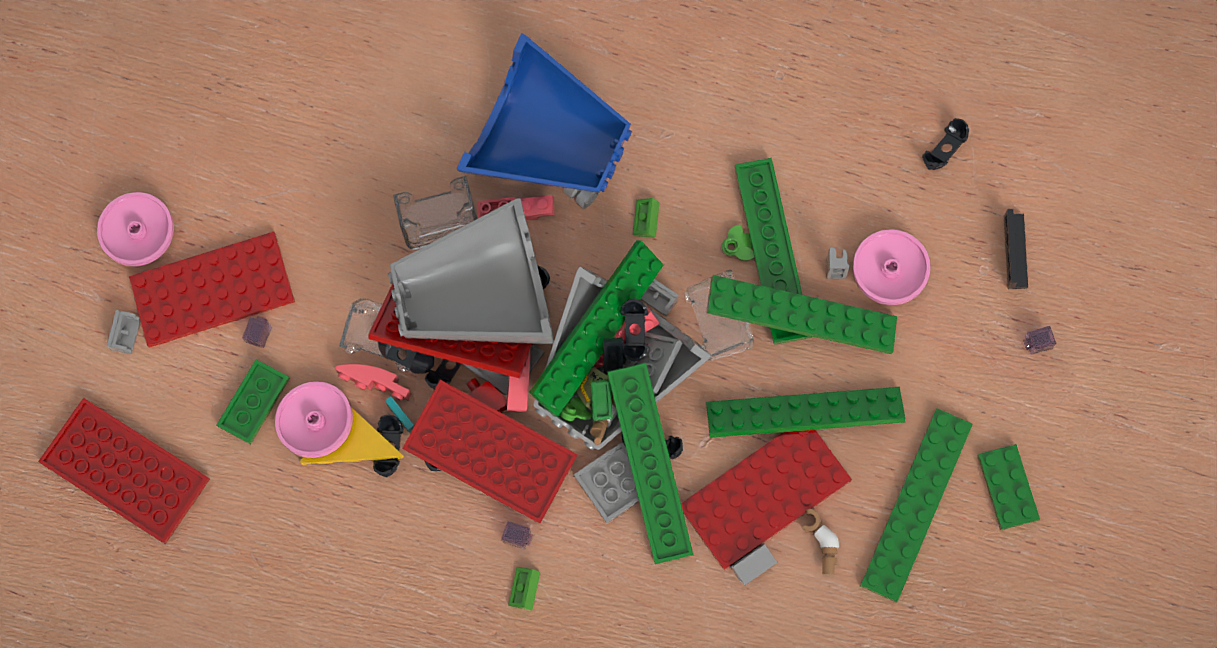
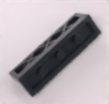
[1004,209,1028,289]

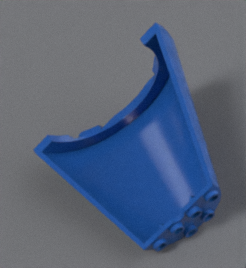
[456,33,632,193]

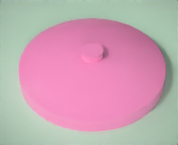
[97,192,174,266]
[853,230,930,305]
[275,382,353,458]

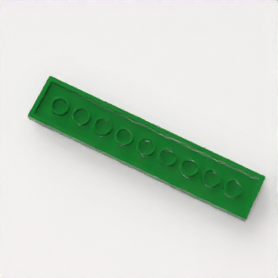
[735,158,811,345]
[529,240,664,417]
[706,275,897,354]
[607,363,694,564]
[706,387,905,438]
[860,408,973,603]

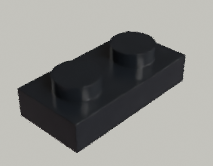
[603,337,623,375]

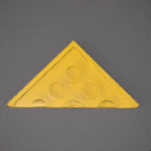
[299,408,404,465]

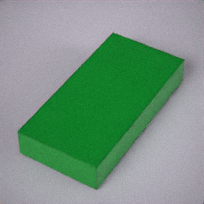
[590,379,613,421]

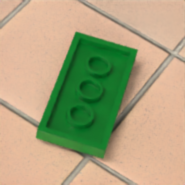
[216,359,290,445]
[978,444,1040,530]

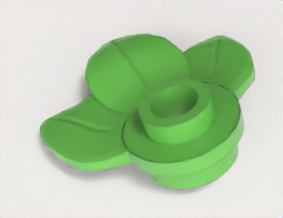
[722,225,755,261]
[560,397,592,421]

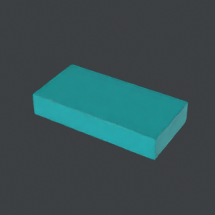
[385,396,414,433]

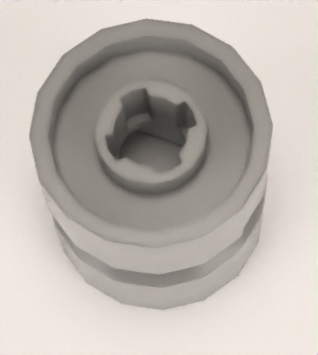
[563,188,599,209]

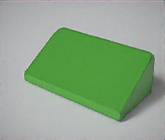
[633,198,660,238]
[508,567,540,610]

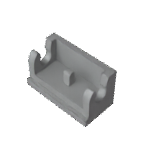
[827,247,849,279]
[641,279,678,316]
[107,310,141,355]
[730,544,777,585]

